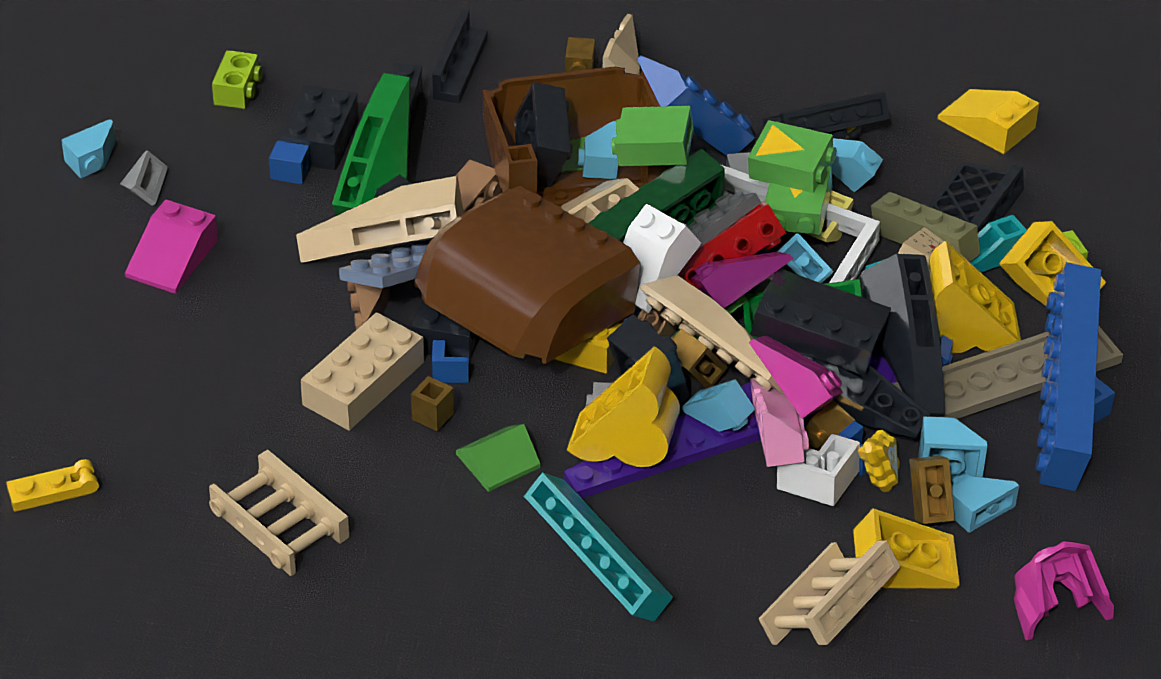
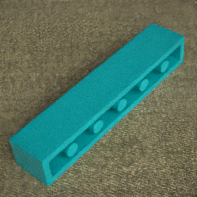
[524,472,673,622]

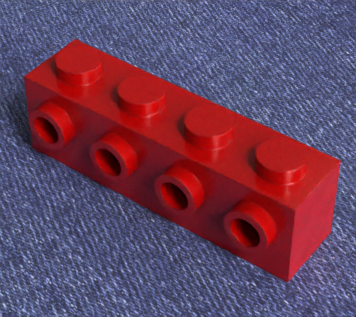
[677,202,786,290]

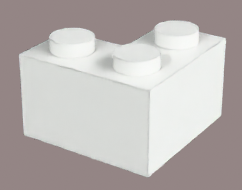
[777,434,860,506]

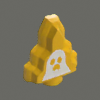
[858,430,900,492]

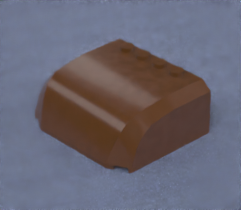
[482,66,676,207]
[414,186,640,364]

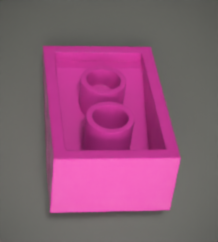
[125,200,218,294]
[748,336,844,418]

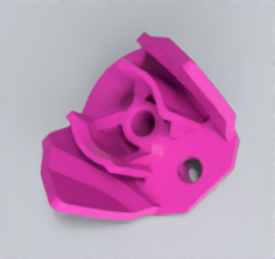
[1014,541,1114,641]

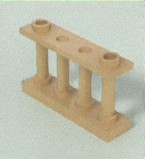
[209,449,349,576]
[758,540,900,645]

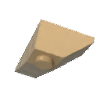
[603,14,640,75]

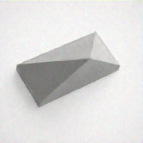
[120,150,168,206]

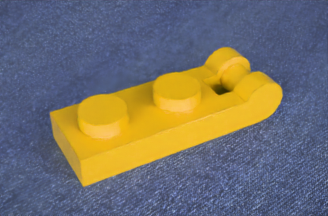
[6,459,99,512]

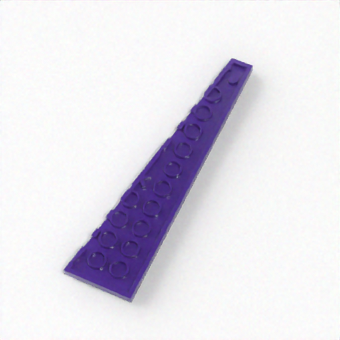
[564,349,898,498]

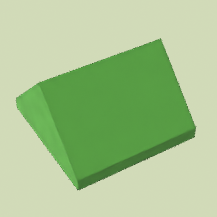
[456,424,540,492]

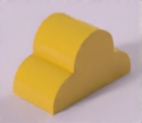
[929,241,1021,353]
[567,346,680,467]

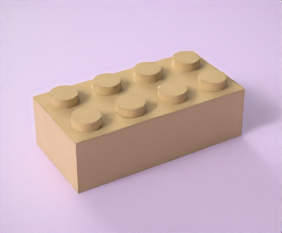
[301,312,424,431]

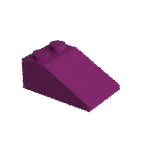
[691,252,793,308]

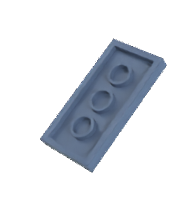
[339,242,429,288]

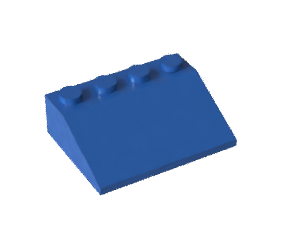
[637,56,755,156]

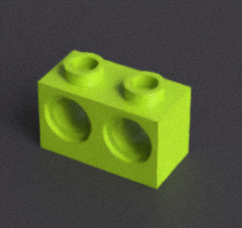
[212,50,263,109]

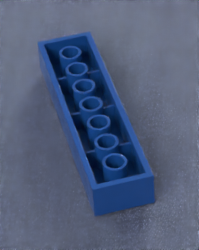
[1036,262,1101,491]

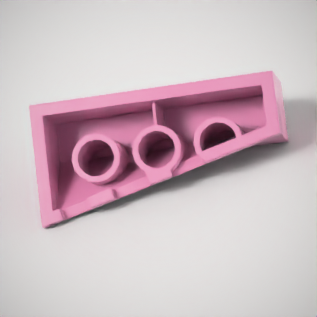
[750,378,809,467]

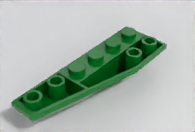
[332,73,411,216]

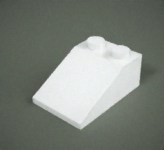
[623,204,701,313]

